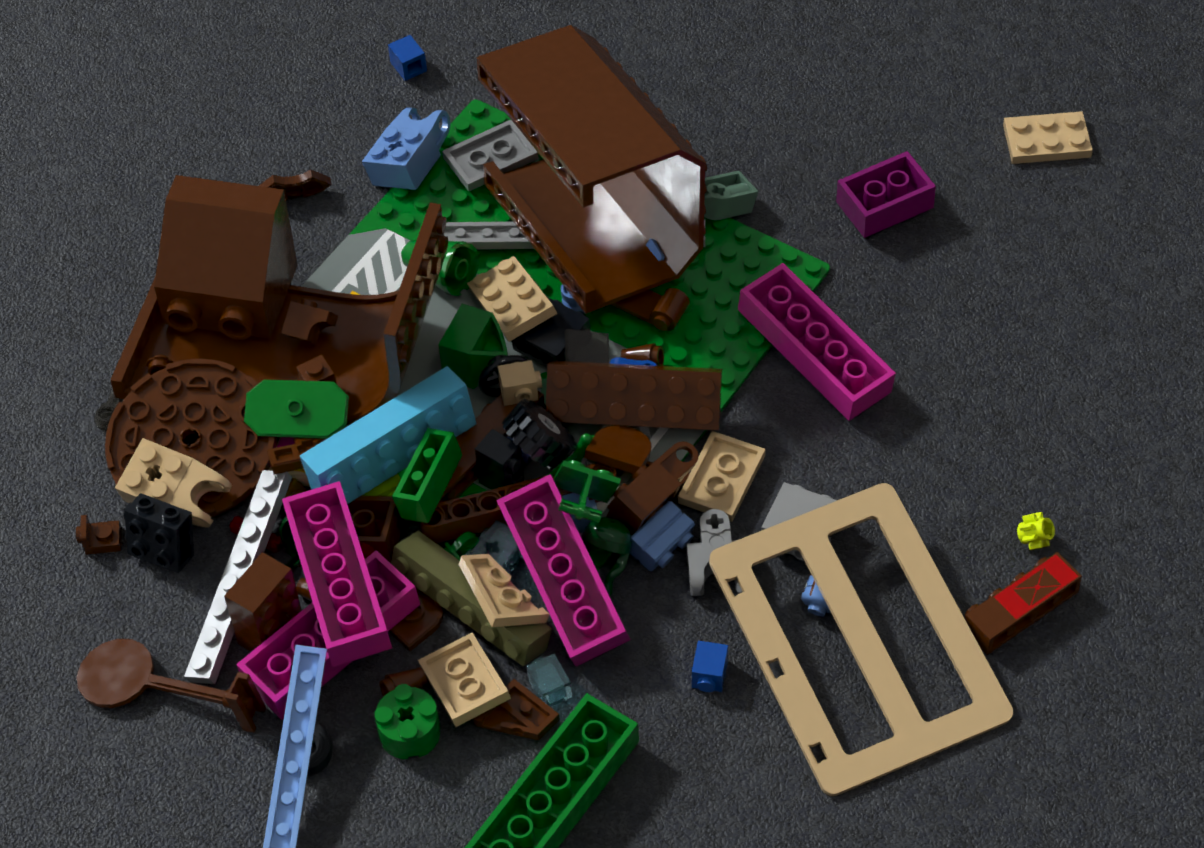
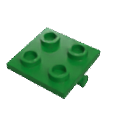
[553,460,621,523]

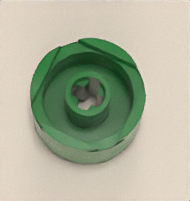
[374,684,440,759]

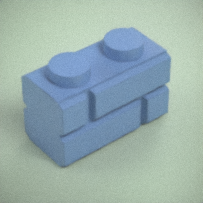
[630,501,695,571]

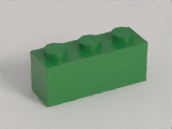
[392,428,463,523]

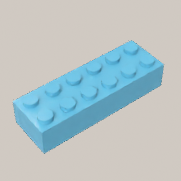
[300,366,477,504]

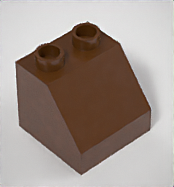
[154,175,298,340]

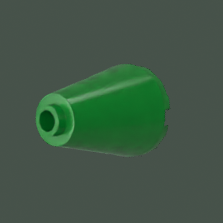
[401,240,479,296]

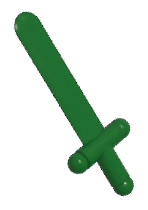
[548,433,594,478]

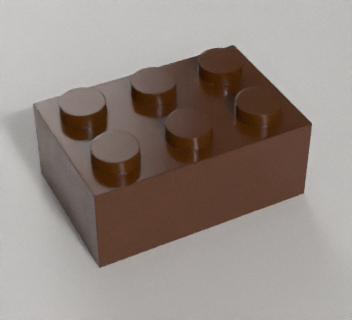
[224,552,302,652]

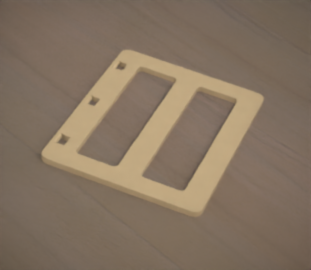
[709,483,1013,796]

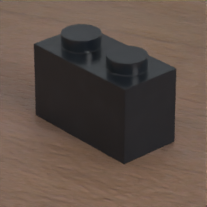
[475,429,524,490]

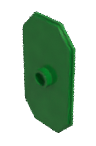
[244,380,349,439]

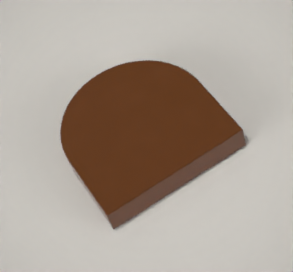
[584,425,651,474]
[389,587,443,651]

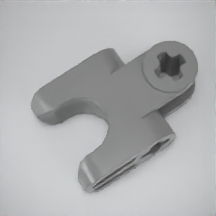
[686,509,743,596]

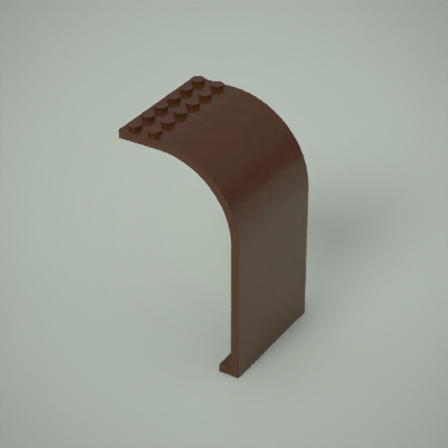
[110,203,448,430]

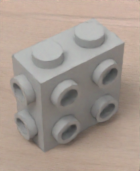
[761,482,837,561]

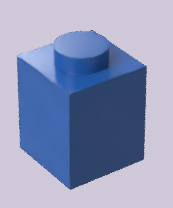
[388,35,427,81]
[692,641,728,692]

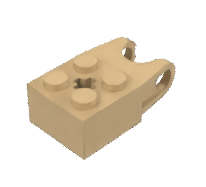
[115,438,232,527]

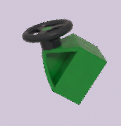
[438,303,528,397]

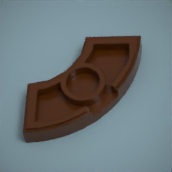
[259,169,332,200]

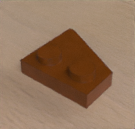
[473,679,560,741]

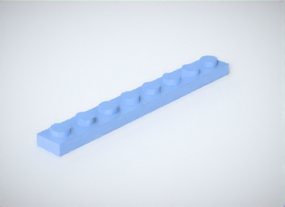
[263,645,327,848]

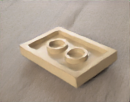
[1003,111,1092,164]
[678,431,766,522]
[418,633,511,727]

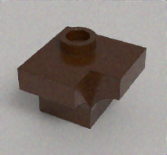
[281,299,338,344]

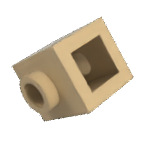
[498,360,542,406]

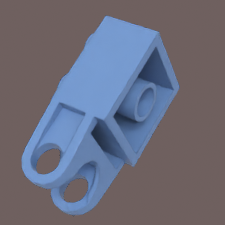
[362,107,450,190]

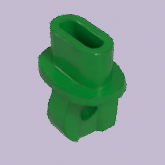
[444,532,483,561]

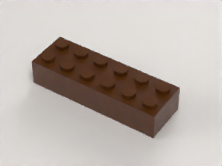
[546,361,722,430]

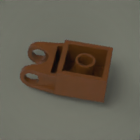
[606,441,699,536]

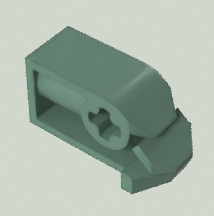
[704,171,758,220]

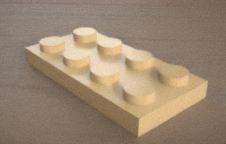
[467,256,557,342]

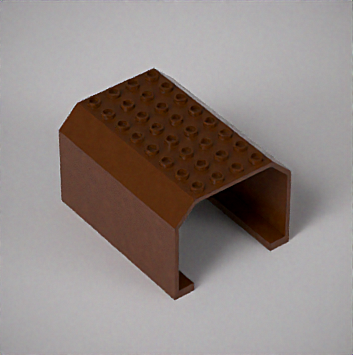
[477,25,707,314]

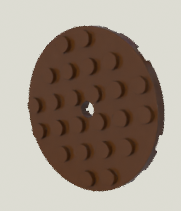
[105,359,277,517]

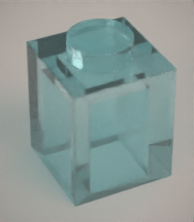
[527,654,572,707]

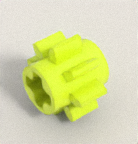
[1017,512,1055,550]

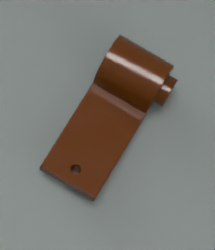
[610,288,690,331]

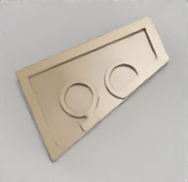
[458,554,550,627]

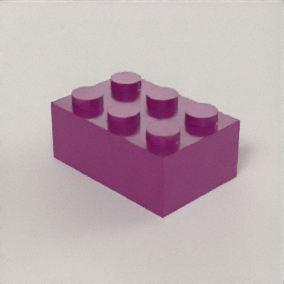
[836,151,936,238]

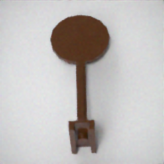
[76,639,266,733]

